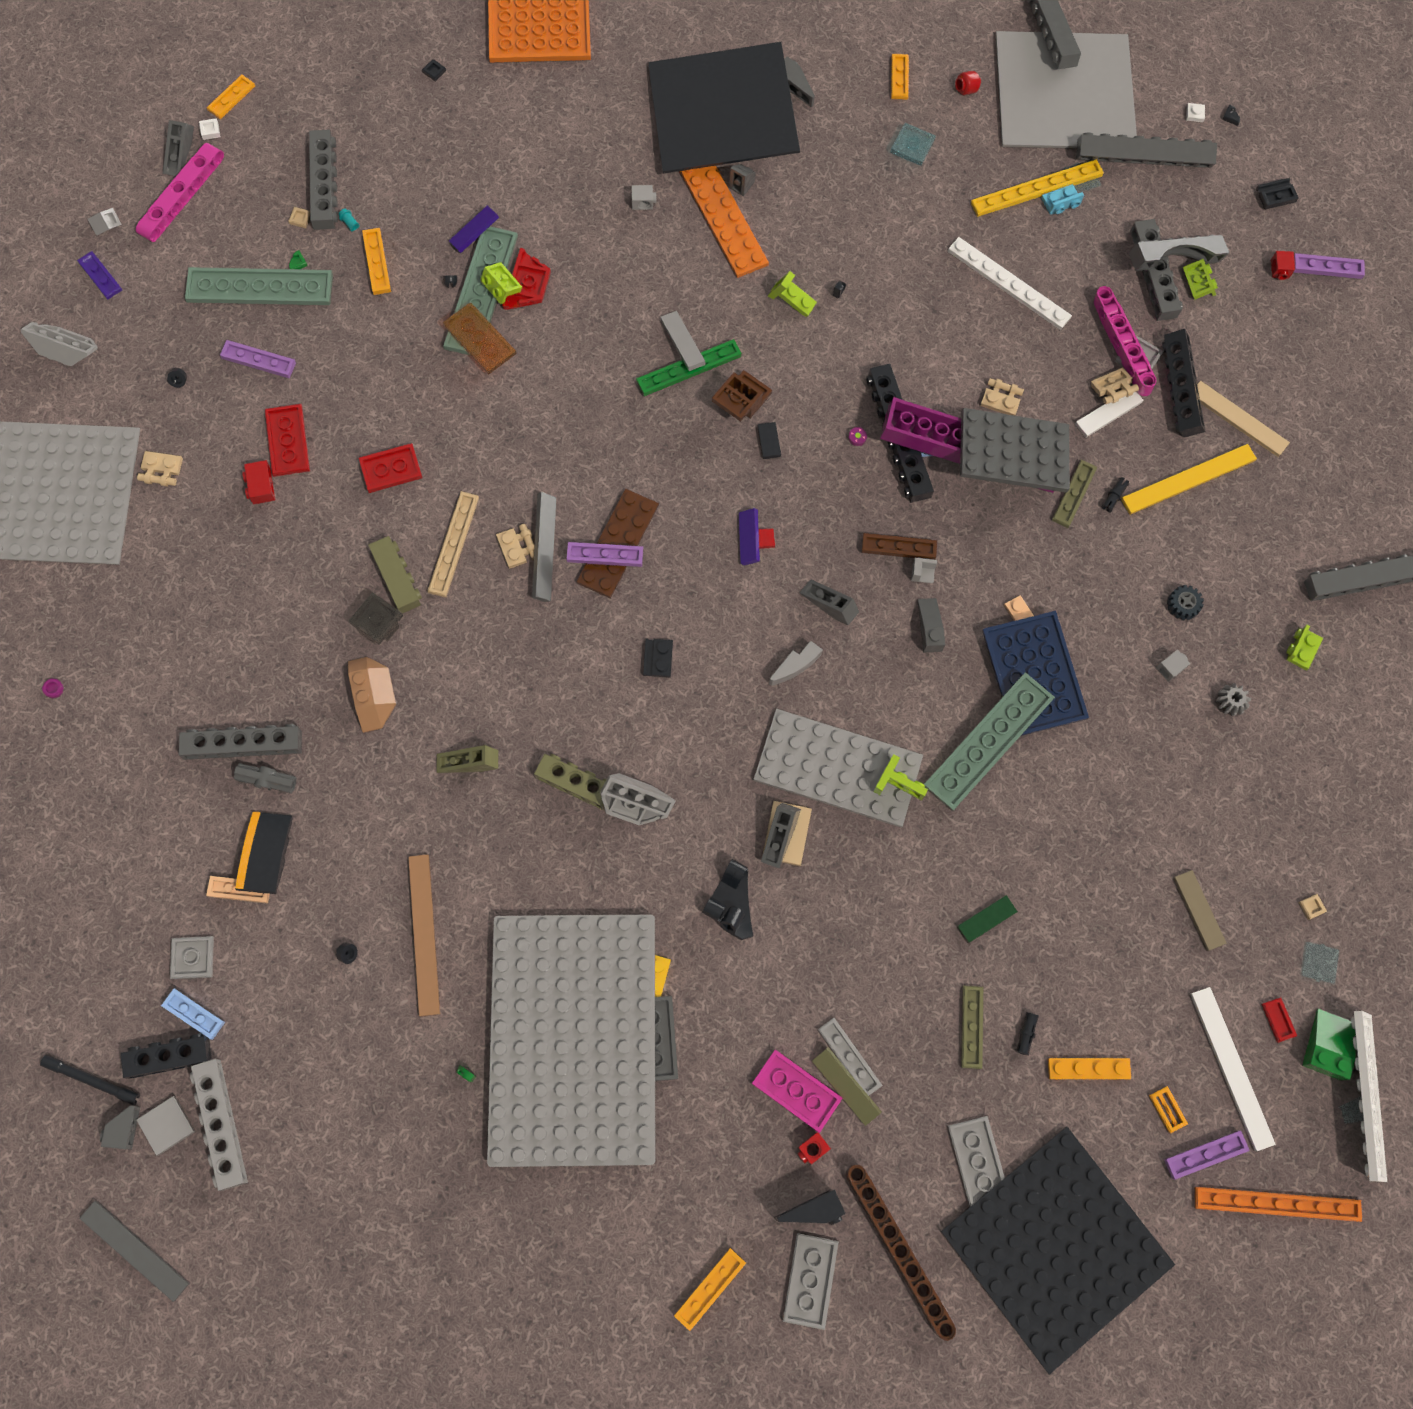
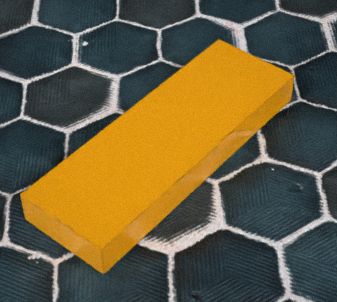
[891,54,909,100]
[207,74,255,119]

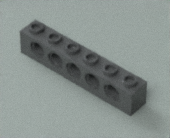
[309,129,338,230]
[1130,219,1183,321]
[179,724,302,760]

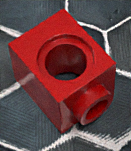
[1271,251,1295,280]
[797,1132,831,1165]

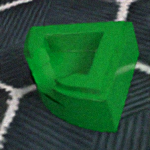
[289,250,308,269]
[456,1065,476,1083]

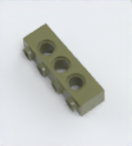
[534,754,607,811]

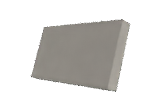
[948,1116,1005,1207]
[782,1233,839,1330]

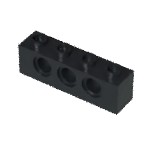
[121,1034,212,1079]

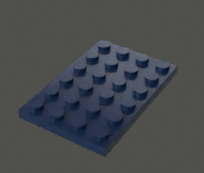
[982,611,1089,736]

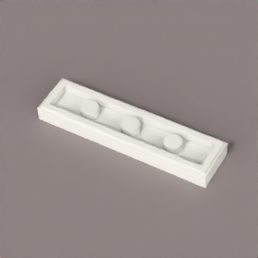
[1075,392,1144,438]

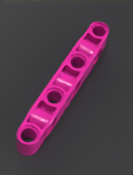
[136,143,224,242]
[1094,286,1157,396]

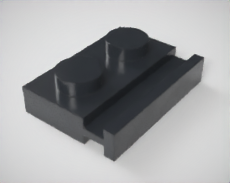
[1256,178,1299,210]
[643,638,673,678]

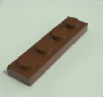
[862,533,937,560]

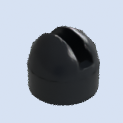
[443,275,457,288]

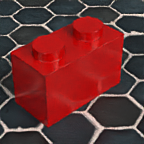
[242,460,275,505]

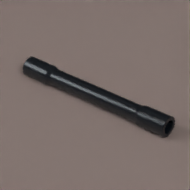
[40,1054,140,1106]

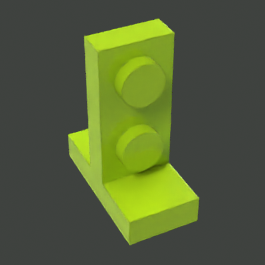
[768,271,817,317]
[873,754,928,801]

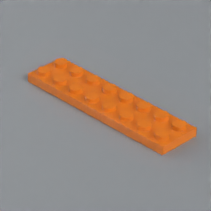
[679,166,769,278]

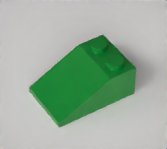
[1302,1009,1356,1081]

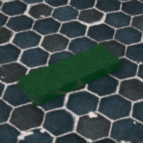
[957,895,1018,943]

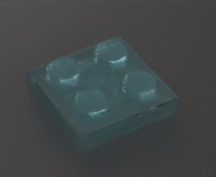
[890,123,936,166]

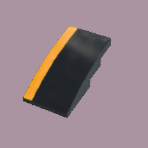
[235,812,293,894]

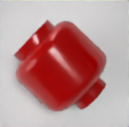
[955,71,981,95]

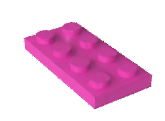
[752,1050,843,1133]

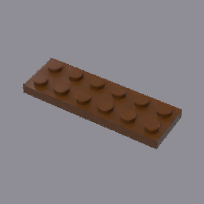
[577,489,659,599]

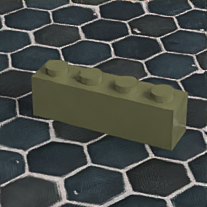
[368,536,422,614]

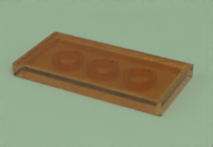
[442,302,516,375]

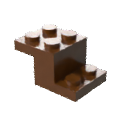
[712,370,772,422]

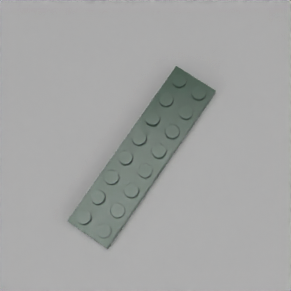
[444,226,518,357]
[185,267,333,305]
[924,672,1055,811]

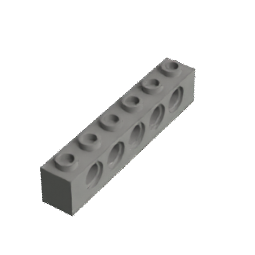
[190,1059,248,1191]

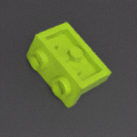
[1183,259,1218,300]
[480,262,522,304]
[1286,624,1323,671]

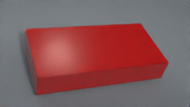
[1261,997,1297,1043]

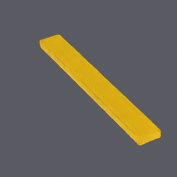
[971,159,1104,217]
[1121,444,1257,515]

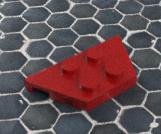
[503,248,551,310]

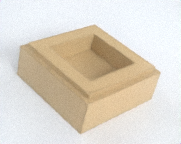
[288,207,311,228]
[1299,894,1327,920]

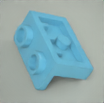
[1041,184,1084,214]

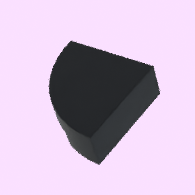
[1222,104,1240,126]
[833,281,846,298]

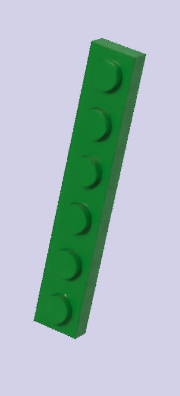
[636,339,742,397]

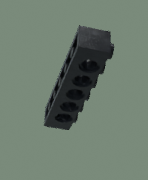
[1162,329,1206,437]

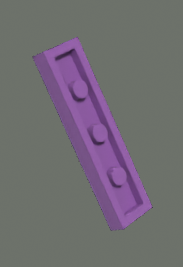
[1294,253,1365,279]
[220,340,296,379]
[567,542,643,567]
[1164,1131,1250,1180]

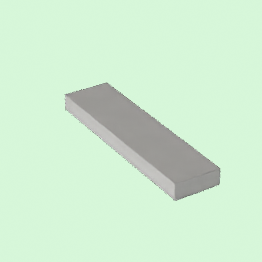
[660,311,705,371]
[818,1018,883,1096]

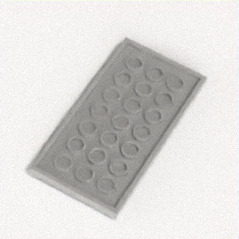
[753,709,923,828]

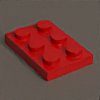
[359,443,423,493]

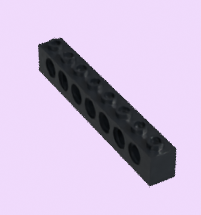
[866,364,934,503]

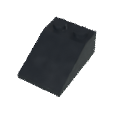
[774,1189,846,1225]

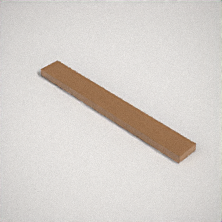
[409,855,440,1017]

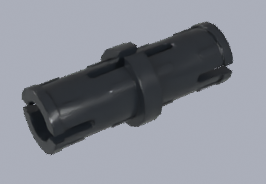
[1101,477,1129,513]
[1016,1012,1039,1056]

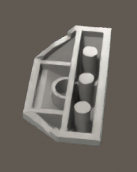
[21,322,98,366]
[600,773,676,825]

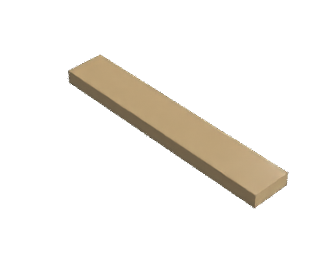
[1198,381,1290,457]
[428,491,479,597]

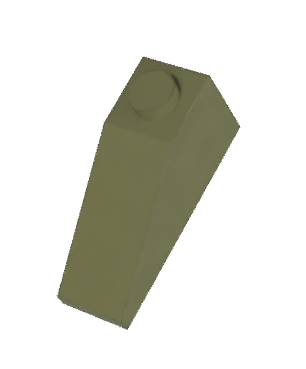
[437,745,498,773]

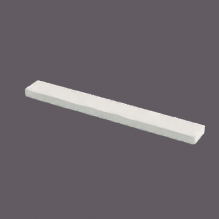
[1190,987,1276,1151]

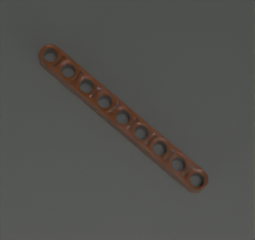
[846,1165,956,1341]

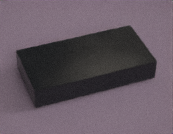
[757,422,781,459]

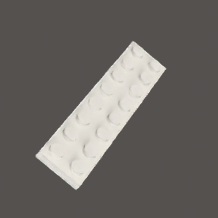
[1351,1011,1387,1182]

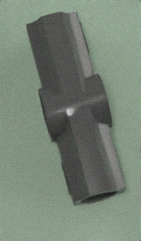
[234,763,297,794]

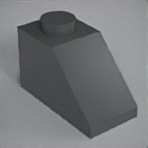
[729,164,756,196]
[100,1106,140,1150]

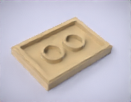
[762,801,812,866]

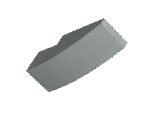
[769,641,823,686]

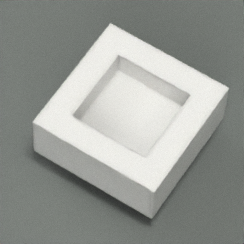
[1186,103,1205,122]
[199,118,220,140]

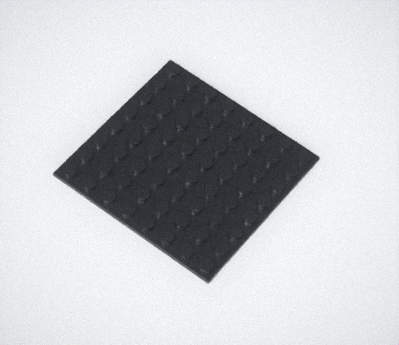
[648,42,800,174]
[940,1126,1175,1375]

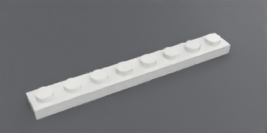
[948,237,1072,330]

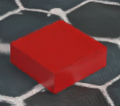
[759,528,775,549]

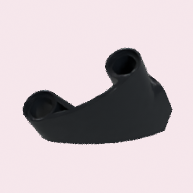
[702,859,754,940]

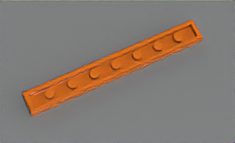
[1195,1187,1362,1222]

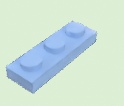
[161,989,225,1040]

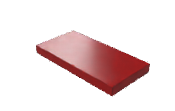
[265,404,310,477]

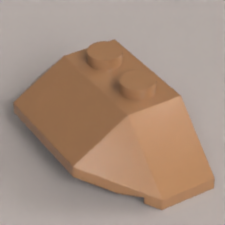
[348,657,396,733]

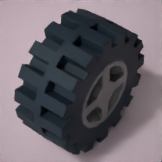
[1167,585,1204,620]

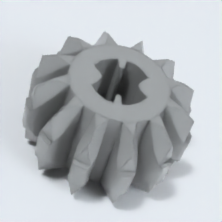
[1216,683,1251,716]

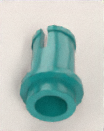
[338,208,360,232]

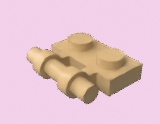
[1091,368,1139,405]
[980,378,1024,416]
[137,451,183,487]
[496,524,535,569]

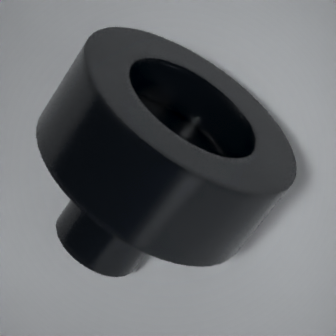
[167,368,187,388]
[336,942,358,964]

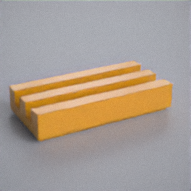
[1149,1086,1188,1133]

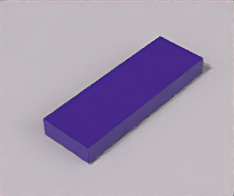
[449,205,499,253]
[77,251,122,300]
[739,508,760,565]

